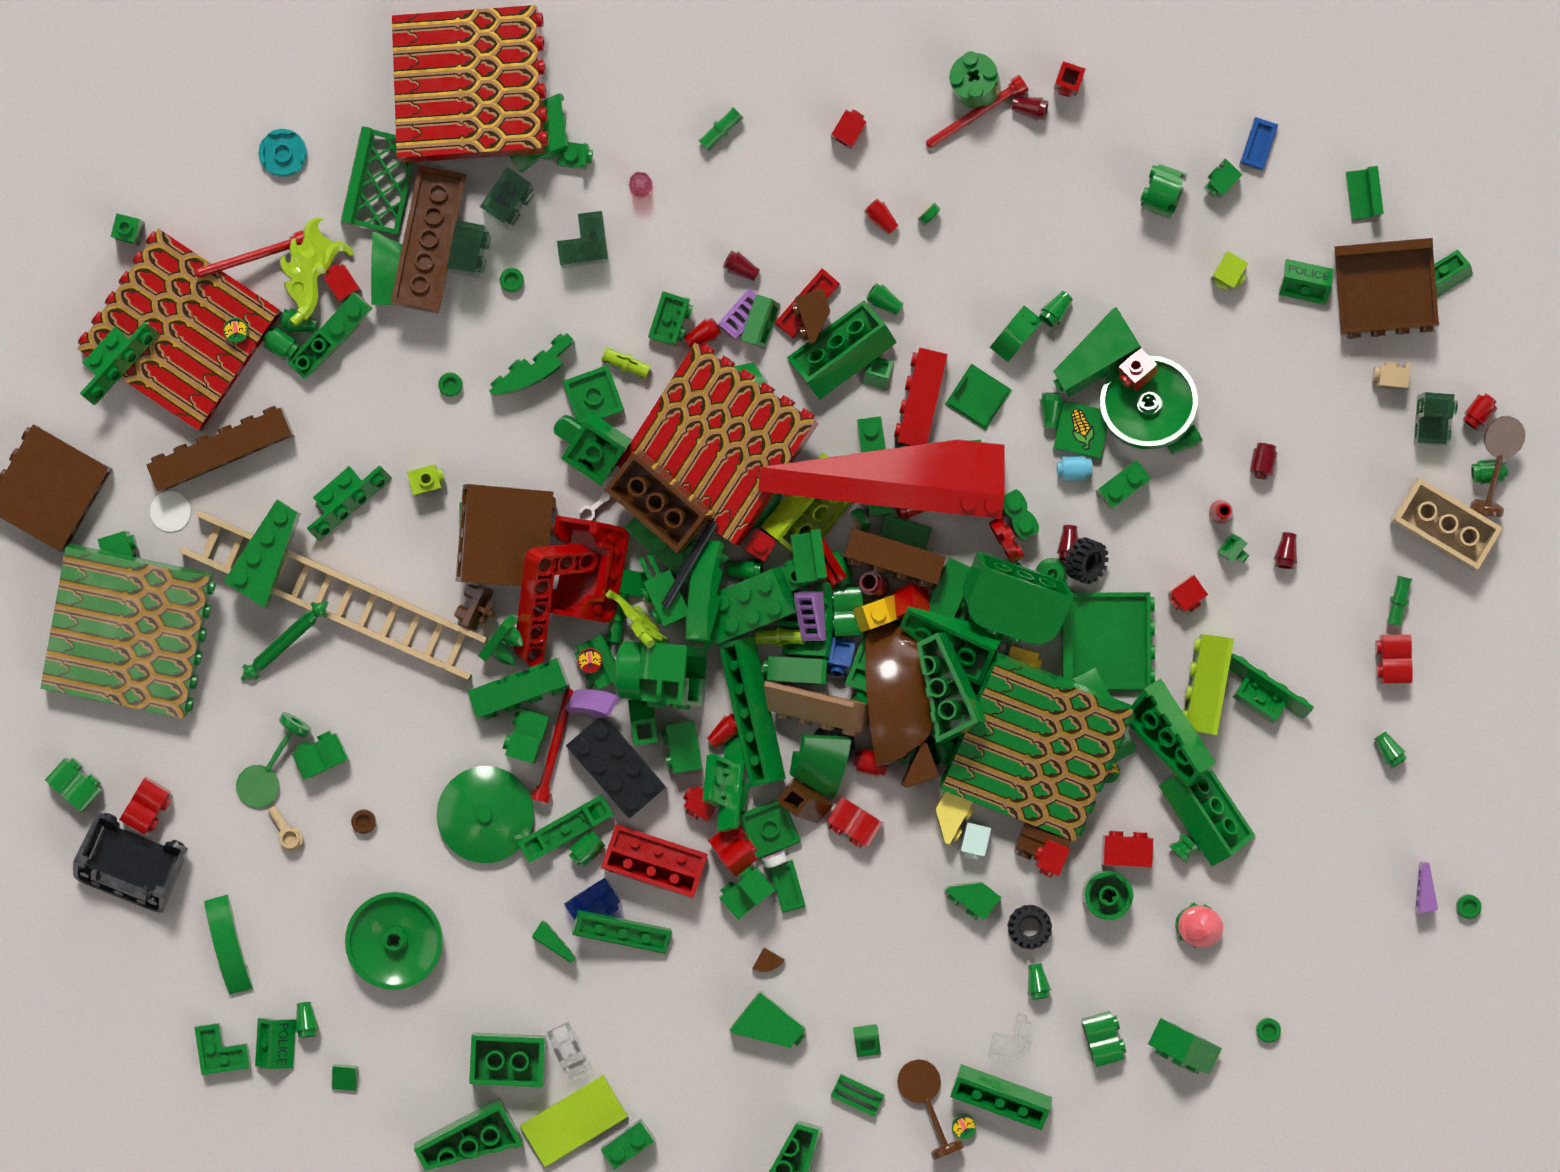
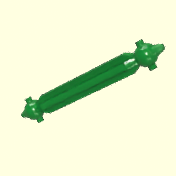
[241,601,329,681]

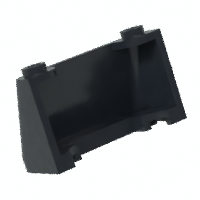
[73,812,188,913]

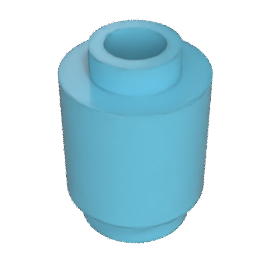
[1056,456,1092,481]

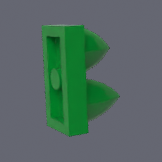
[478,614,523,665]

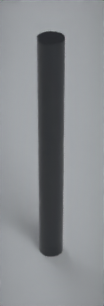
[661,520,718,609]

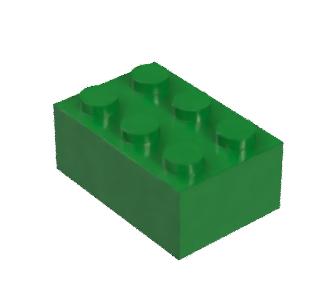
[469,1032,546,1087]

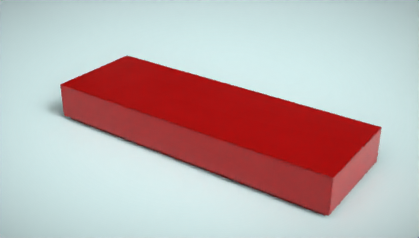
[775,268,840,339]

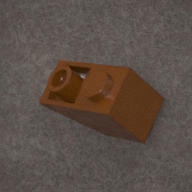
[792,288,830,345]
[777,777,833,824]

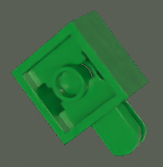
[554,413,632,486]
[638,552,687,627]

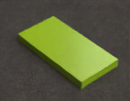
[520,1075,628,1167]

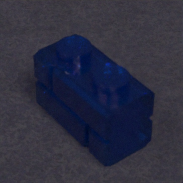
[564,877,621,921]

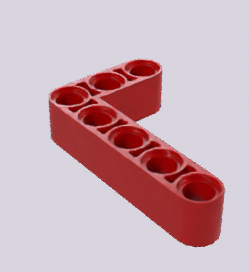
[514,543,598,667]

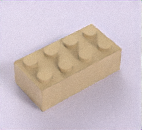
[1390,478,1503,570]

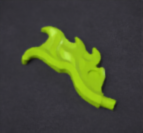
[279,217,354,327]
[605,590,668,648]

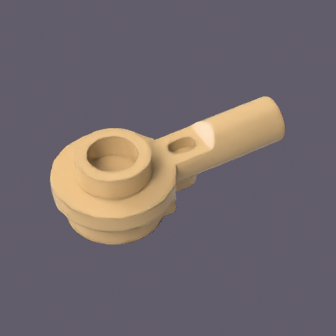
[268,806,303,851]

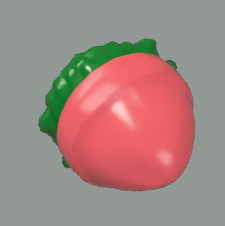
[1175,902,1223,948]

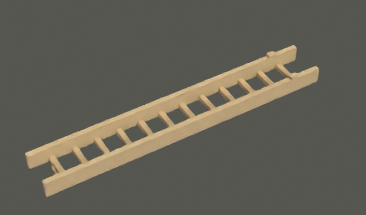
[179,510,488,680]

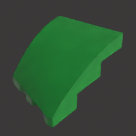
[510,93,568,172]
[371,232,402,305]
[777,582,833,658]
[789,734,851,799]

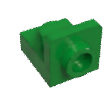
[557,142,593,170]

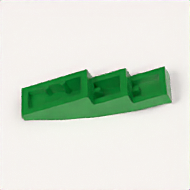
[686,540,724,642]

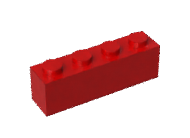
[894,347,948,446]

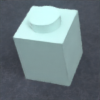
[960,822,991,860]

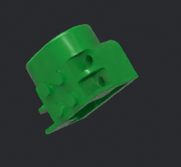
[614,640,709,710]

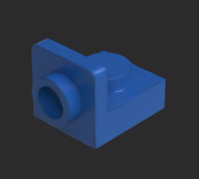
[826,637,856,678]

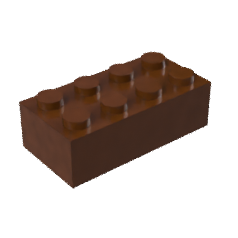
[604,451,715,553]
[843,528,946,589]

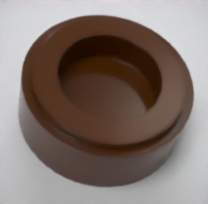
[351,809,376,834]

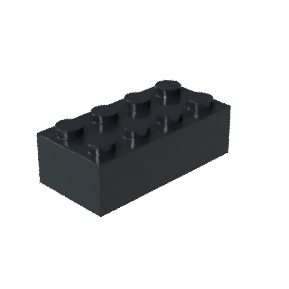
[566,717,667,819]

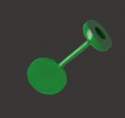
[236,712,311,808]

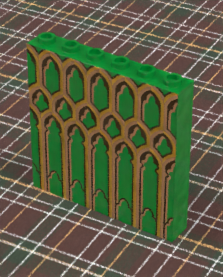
[40,544,216,719]
[939,652,1135,842]

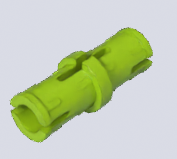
[601,347,651,380]
[755,627,806,647]

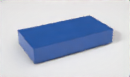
[1239,117,1278,171]

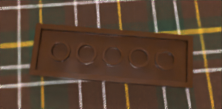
[391,165,466,314]

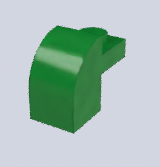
[989,305,1043,362]

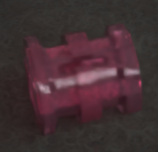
[629,172,653,197]

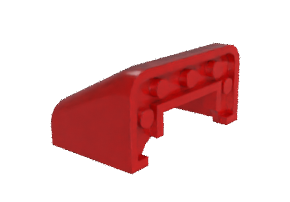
[550,515,629,623]

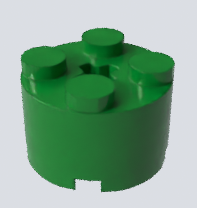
[949,51,1001,108]
[1140,164,1187,219]
[1082,870,1134,920]

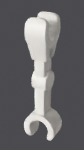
[579,492,611,521]

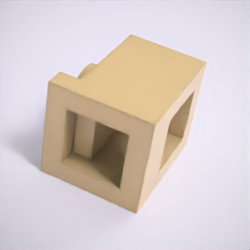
[1373,362,1411,390]

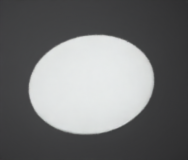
[150,491,191,532]

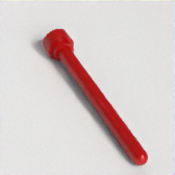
[926,75,1029,148]
[194,230,304,278]
[531,689,574,803]

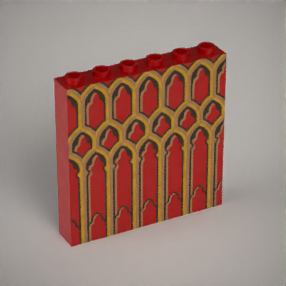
[392,5,549,163]
[77,228,282,431]
[616,343,819,546]

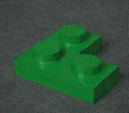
[194,1023,251,1075]

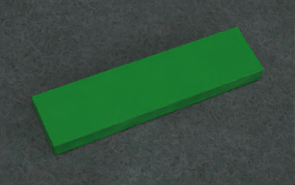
[572,910,672,954]

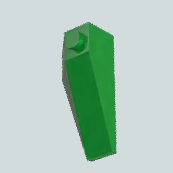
[900,606,1004,686]

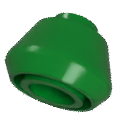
[1035,558,1068,582]
[927,735,957,766]

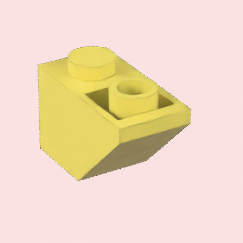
[935,791,974,845]

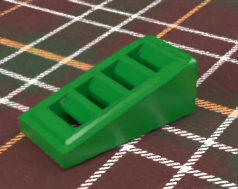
[532,920,576,963]

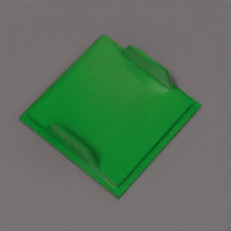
[945,363,1012,430]

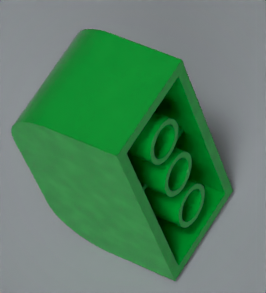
[963,551,1074,644]

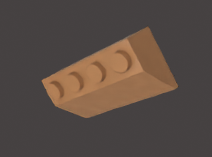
[764,681,869,736]

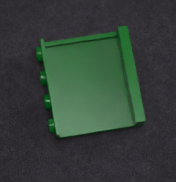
[1061,592,1155,689]

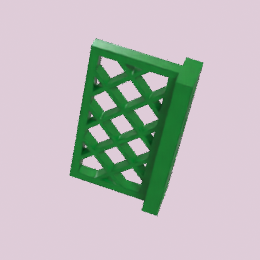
[340,126,414,235]

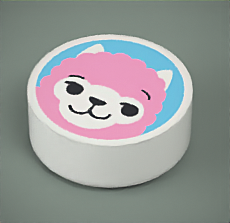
[762,851,787,868]

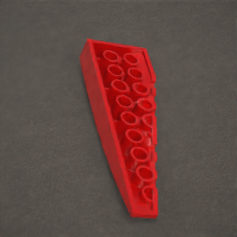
[758,439,1005,519]

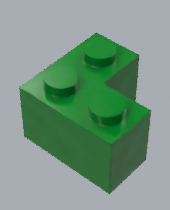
[502,708,550,764]
[719,865,775,920]
[1148,1018,1222,1074]

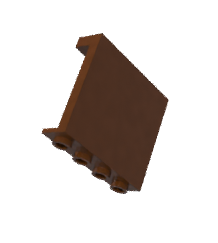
[1334,238,1439,339]
[0,424,113,553]
[455,484,556,587]

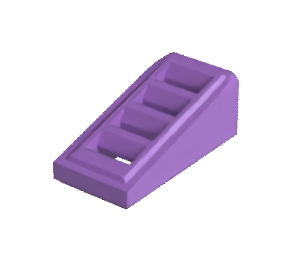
[718,288,757,341]
[794,591,826,641]
[1415,861,1438,914]

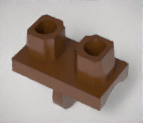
[454,584,497,630]

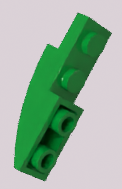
[287,292,373,380]
[489,333,575,396]

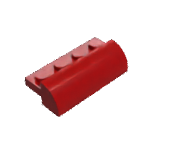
[601,824,708,899]

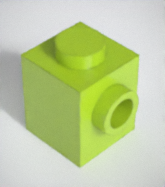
[1211,251,1248,291]
[407,464,446,496]

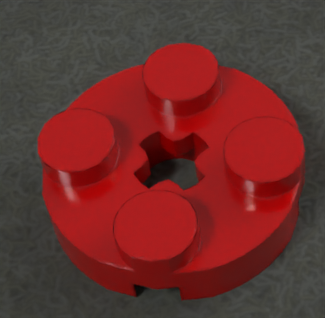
[989,517,1025,563]

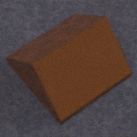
[900,742,939,788]

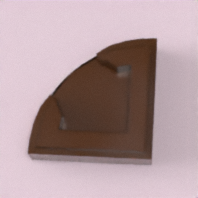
[752,947,785,972]

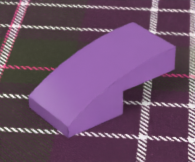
[565,689,620,719]

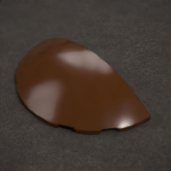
[865,623,934,766]

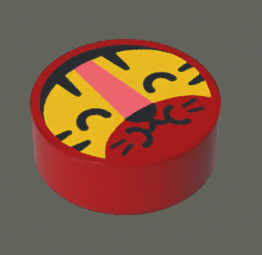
[578,648,602,673]

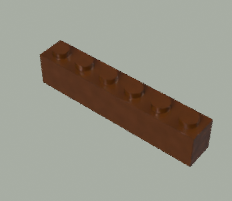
[146,406,295,492]

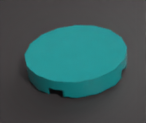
[258,128,308,178]

